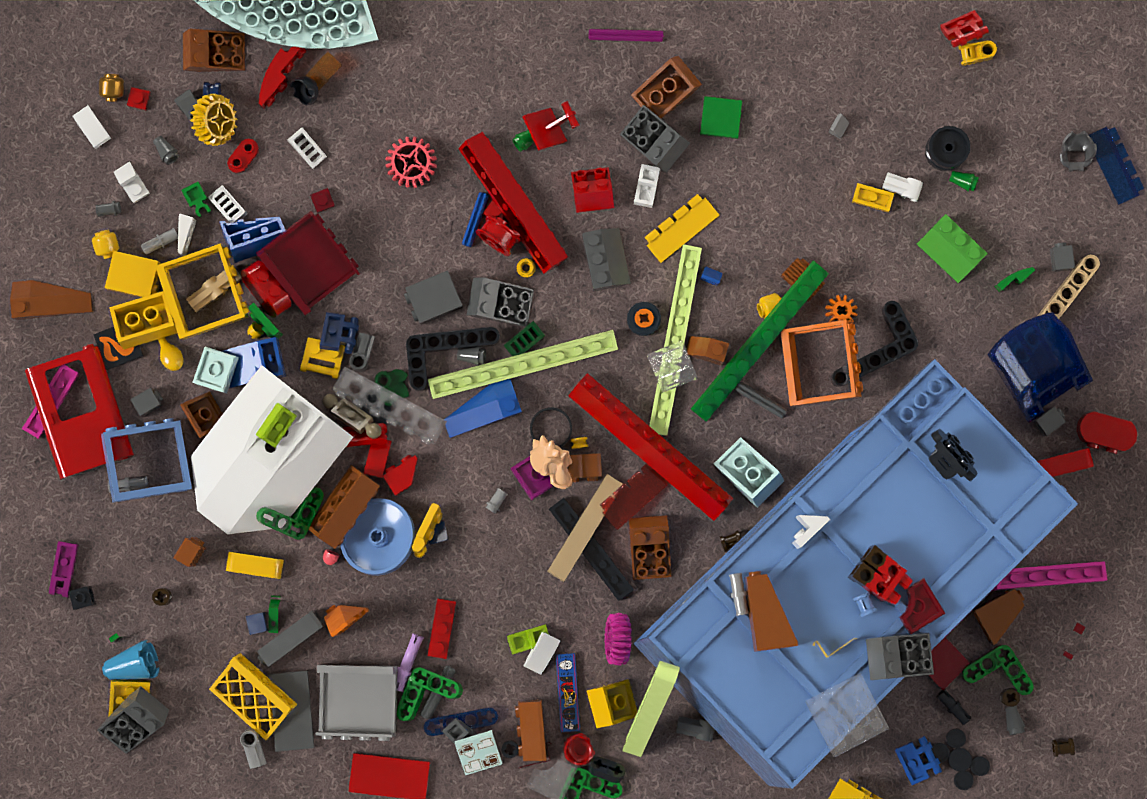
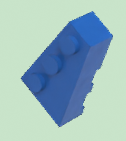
[219,217,285,263]

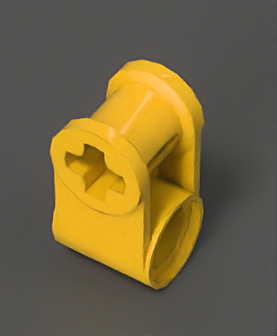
[958,41,997,66]

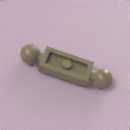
[323,394,381,439]

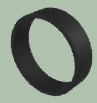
[530,407,572,448]

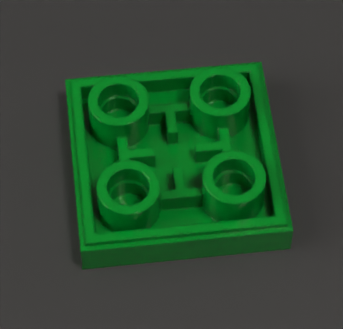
[700,96,742,139]
[248,303,283,339]

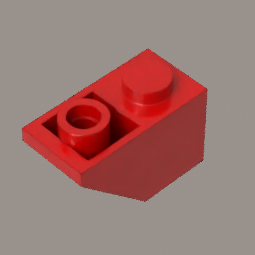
[383,454,418,496]

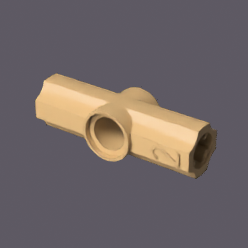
[186,270,242,313]

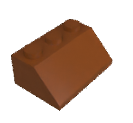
[515,699,547,761]

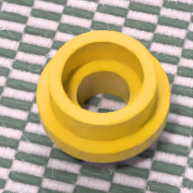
[517,258,536,278]

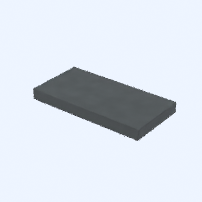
[269,670,315,752]

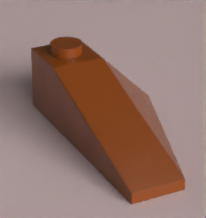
[10,280,93,320]

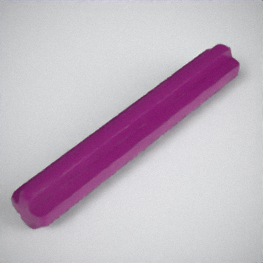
[588,29,664,42]

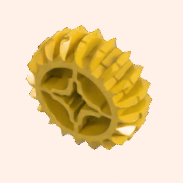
[190,94,238,146]

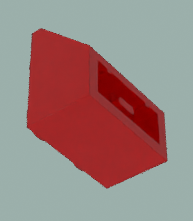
[571,167,614,213]

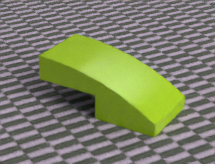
[507,624,549,654]

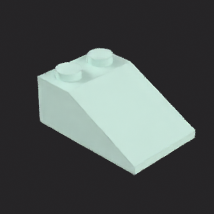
[714,437,784,508]

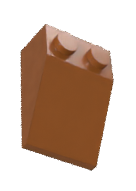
[631,56,702,119]

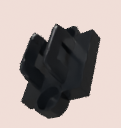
[928,429,978,482]

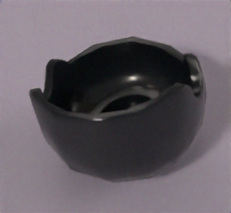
[290,76,319,106]

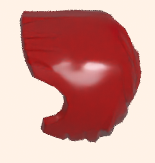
[563,733,595,766]

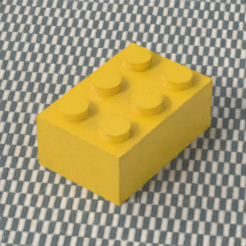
[109,291,177,349]

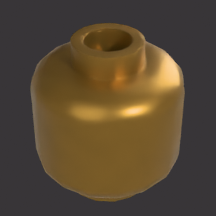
[99,74,124,102]

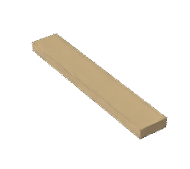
[547,474,623,582]

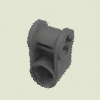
[174,89,198,123]

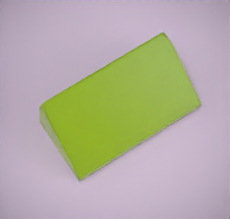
[256,403,297,448]

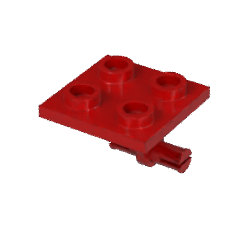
[522,101,580,151]

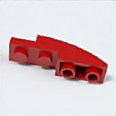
[259,46,307,109]

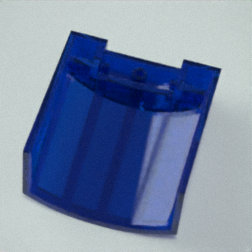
[987,312,1093,423]

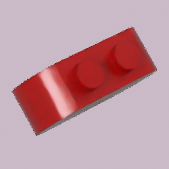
[241,260,291,318]
[1077,411,1137,454]

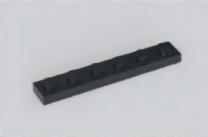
[549,498,634,601]

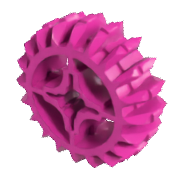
[604,613,632,665]

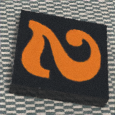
[93,327,143,370]

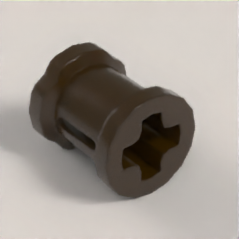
[719,530,741,552]
[152,588,172,606]
[1000,688,1020,707]
[1052,738,1075,757]

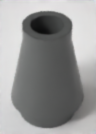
[153,136,179,165]
[457,347,486,366]
[1005,706,1026,735]

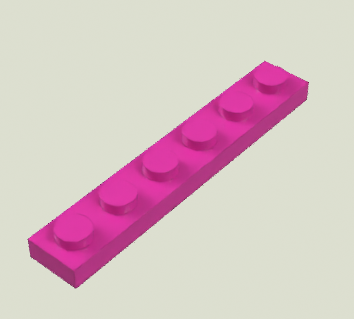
[994,561,1107,590]

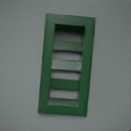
[504,321,545,356]

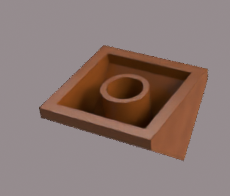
[180,391,223,439]

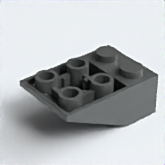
[620,105,690,173]
[467,277,534,327]
[866,633,934,680]
[97,686,169,754]

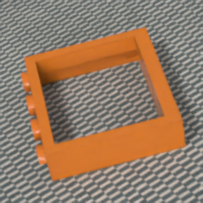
[781,320,863,406]

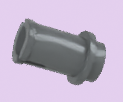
[95,201,121,217]

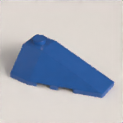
[444,379,522,438]

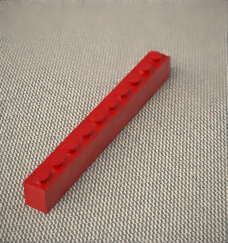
[568,373,734,521]

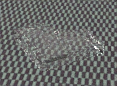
[526,759,577,799]

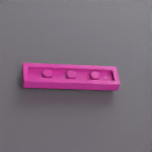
[22,365,80,439]

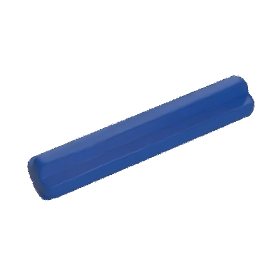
[462,192,489,247]

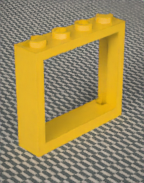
[155,243,249,340]

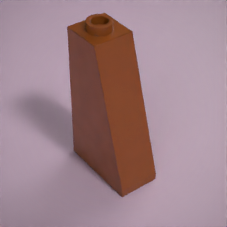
[744,571,798,652]

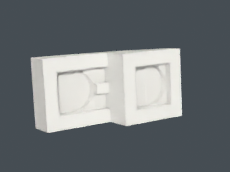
[73,105,111,149]
[634,164,660,208]
[524,632,560,675]

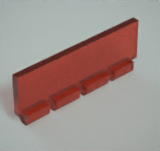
[600,463,670,530]

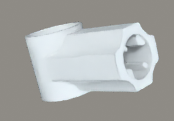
[882,172,923,202]

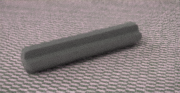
[735,382,787,418]
[420,665,455,720]

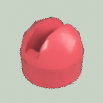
[323,549,340,565]

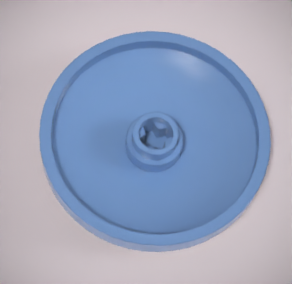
[340,498,415,576]

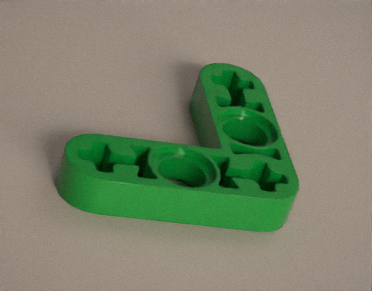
[256,486,324,540]
[962,645,1034,695]
[396,667,463,722]
[560,767,623,799]

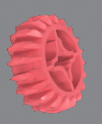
[386,137,437,188]

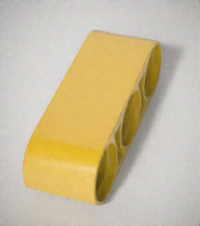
[226,552,284,579]

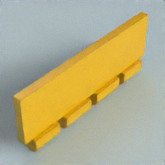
[645,194,719,263]

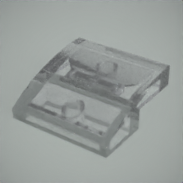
[647,340,698,393]

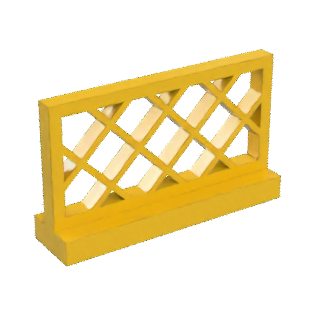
[209,653,297,740]

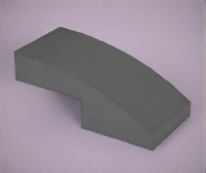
[442,718,477,744]

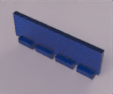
[1089,127,1145,205]

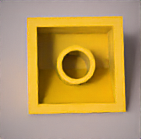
[587,679,637,728]

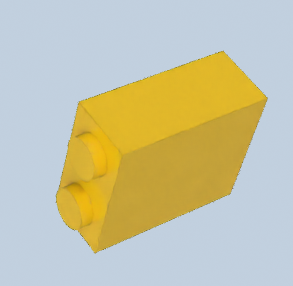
[105,251,161,298]

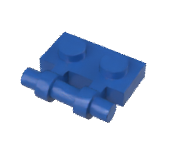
[895,736,942,785]

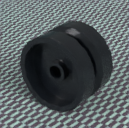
[925,126,970,171]

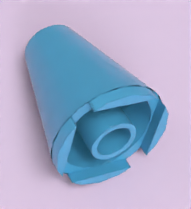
[102,640,159,680]

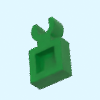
[181,182,211,218]

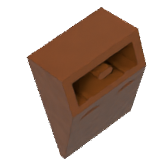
[183,28,245,72]
[629,515,671,580]

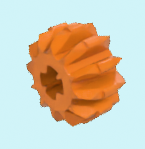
[825,295,858,323]

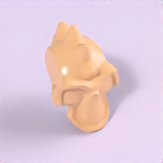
[530,435,572,489]

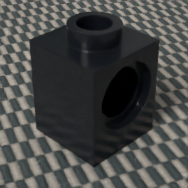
[68,586,96,610]

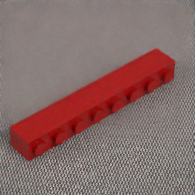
[458,131,568,274]

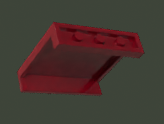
[256,211,360,316]

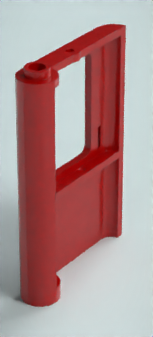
[25,344,134,480]

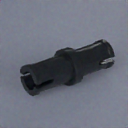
[936,689,972,725]

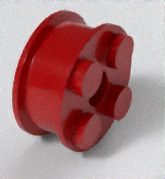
[476,216,521,256]

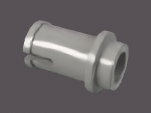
[486,488,508,514]

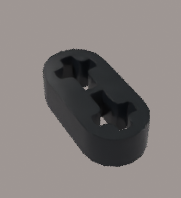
[588,756,625,783]

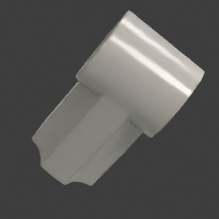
[240,728,267,769]

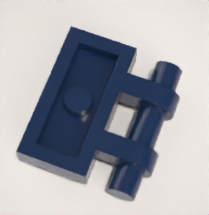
[320,312,359,354]

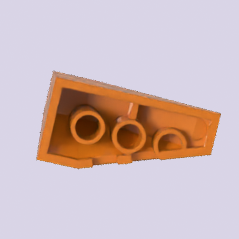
[324,605,370,637]

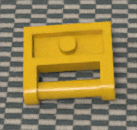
[300,337,345,379]

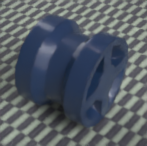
[203,82,221,96]

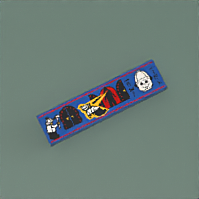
[556,653,580,732]

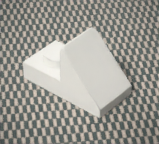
[114,162,150,204]
[792,515,830,549]

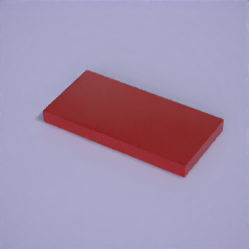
[348,753,430,799]

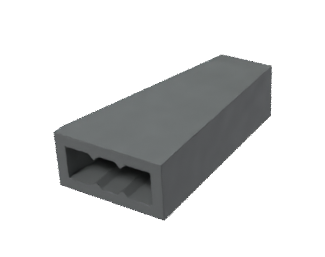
[257,610,327,667]

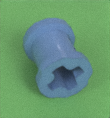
[853,591,878,617]

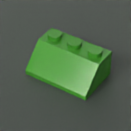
[917,214,988,283]

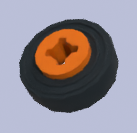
[627,302,661,336]

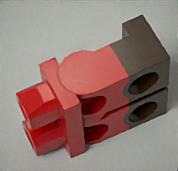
[847,545,913,605]

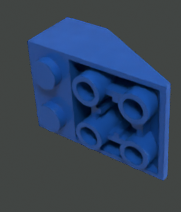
[222,337,286,388]

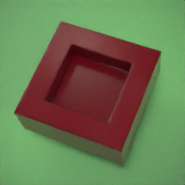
[310,188,335,213]

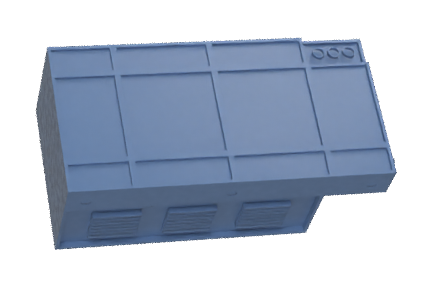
[633,359,1078,789]

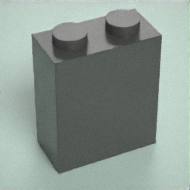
[404,270,463,325]

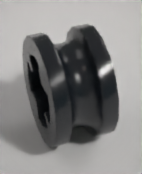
[501,740,519,758]

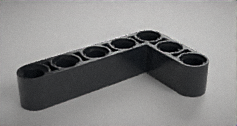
[831,301,918,387]
[406,327,500,391]

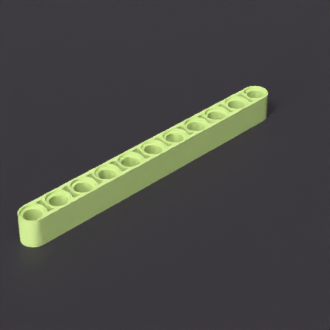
[622,661,680,757]

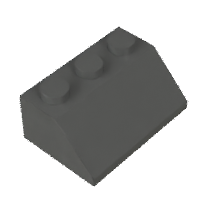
[582,228,631,292]

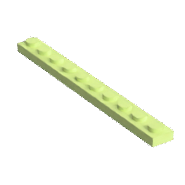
[649,245,702,436]
[428,330,618,399]

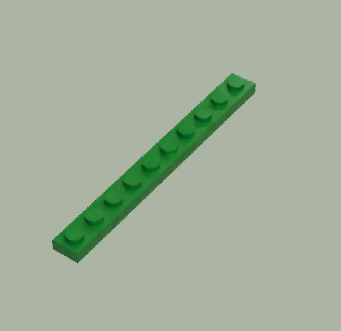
[691,261,829,422]

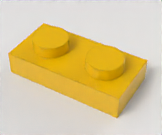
[852,183,894,212]

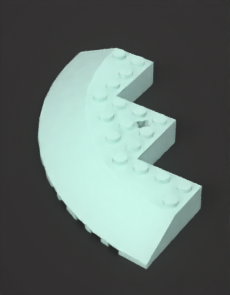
[193,0,378,49]

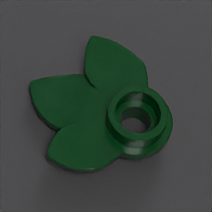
[374,369,409,407]

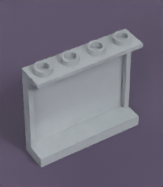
[316,664,397,741]

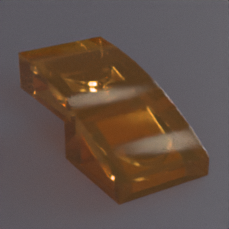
[306,52,342,90]

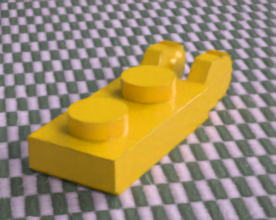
[412,503,442,558]

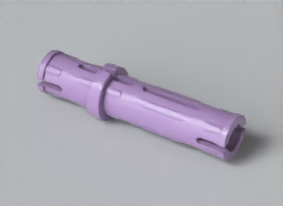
[397,633,424,692]

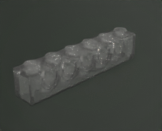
[332,367,447,445]

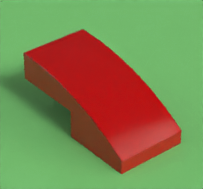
[364,440,392,478]

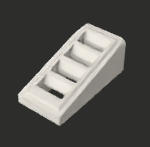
[287,127,327,169]
[208,185,248,223]
[178,214,196,256]

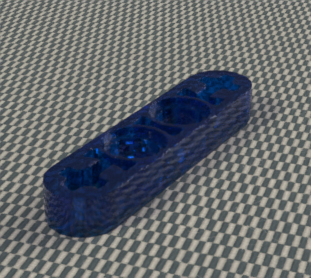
[424,707,498,736]

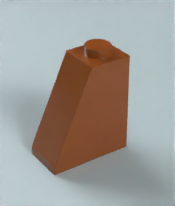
[685,336,729,366]
[972,588,1025,645]

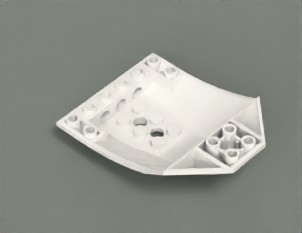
[191,366,353,534]

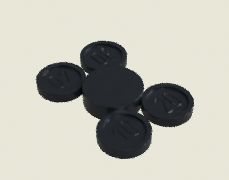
[931,729,990,790]

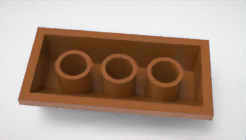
[309,465,380,549]

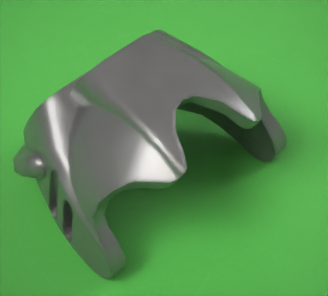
[1060,131,1097,172]

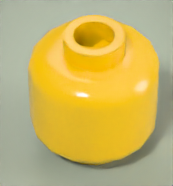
[92,229,119,259]
[757,293,782,319]

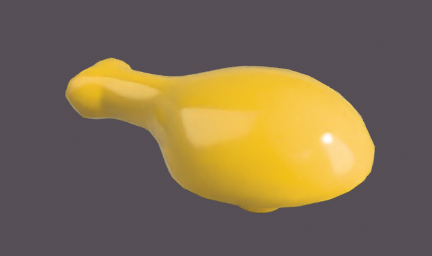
[157,337,183,371]

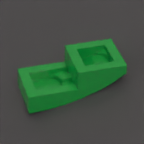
[994,267,1035,292]

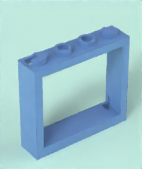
[101,418,192,503]

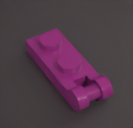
[49,541,79,598]

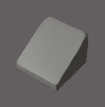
[828,113,849,139]

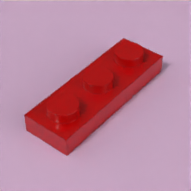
[427,599,456,659]

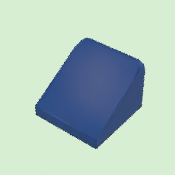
[700,267,722,286]

